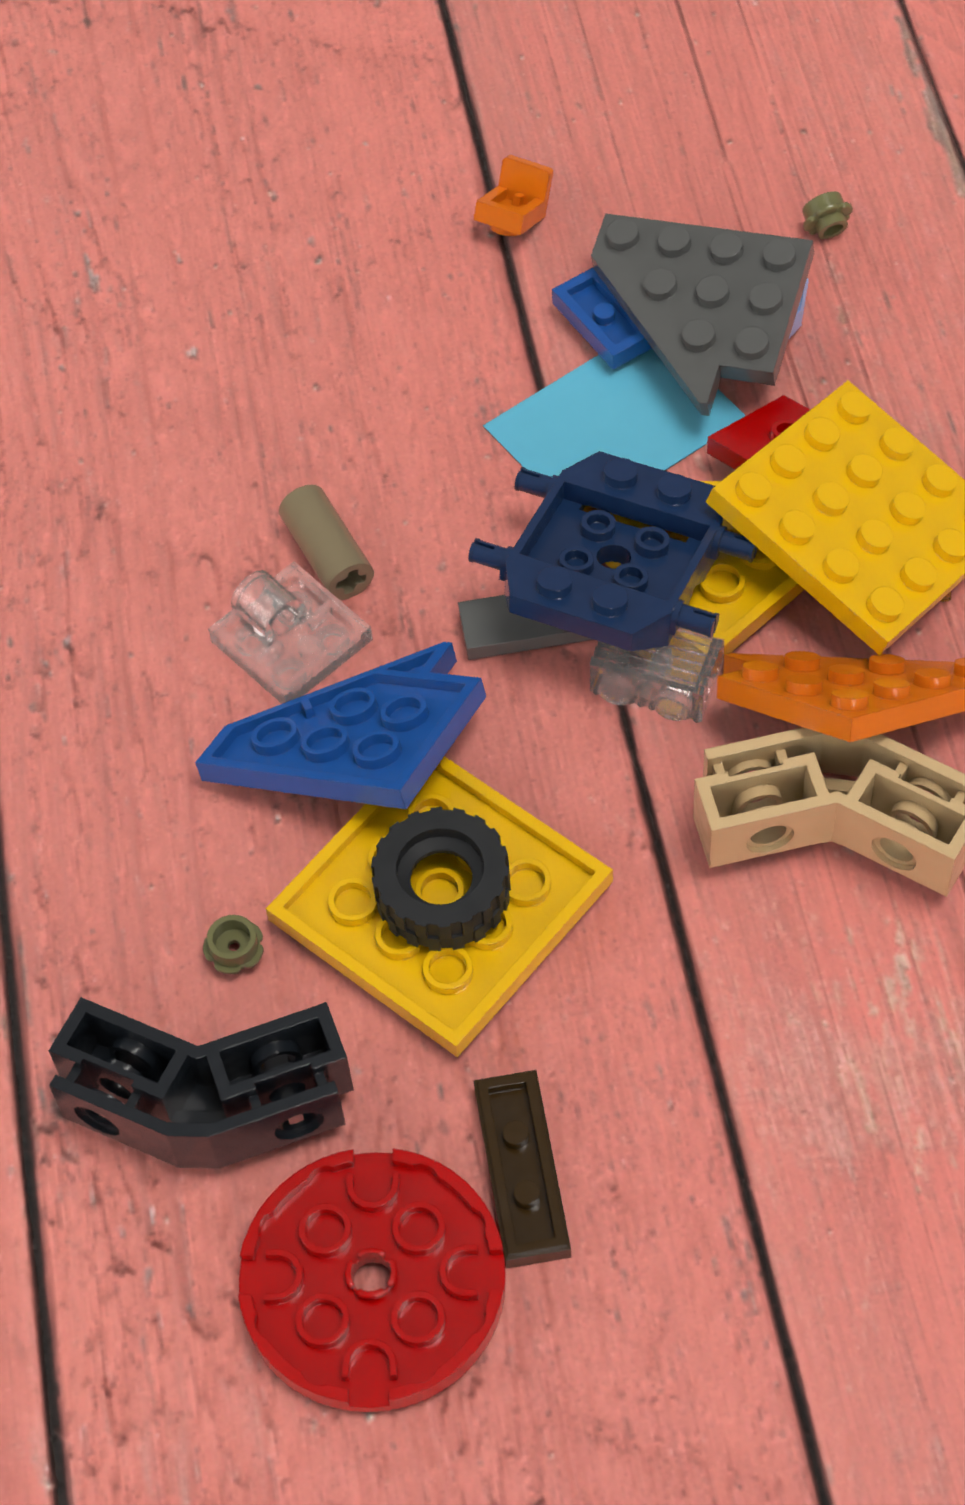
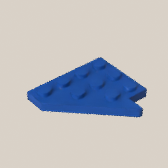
[195,642,487,809]

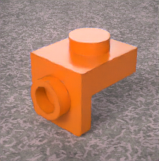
[473,155,553,236]

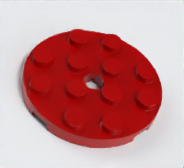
[238,1148,506,1412]

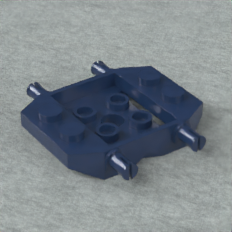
[468,451,758,651]

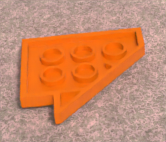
[716,651,965,742]

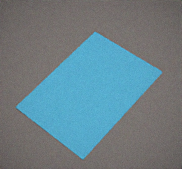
[483,349,746,477]

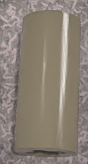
[279,485,374,600]

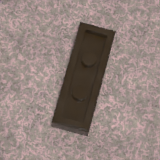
[473,1070,572,1269]

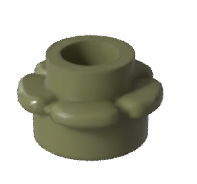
[802,191,853,239]
[203,915,264,975]

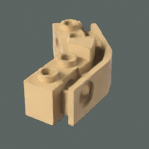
[693,727,965,897]

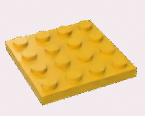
[705,380,965,655]
[265,756,613,1058]

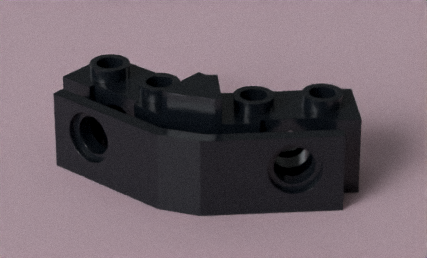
[48,997,354,1169]

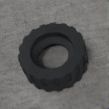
[371,807,511,951]

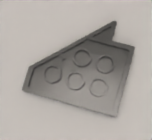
[591,213,814,416]

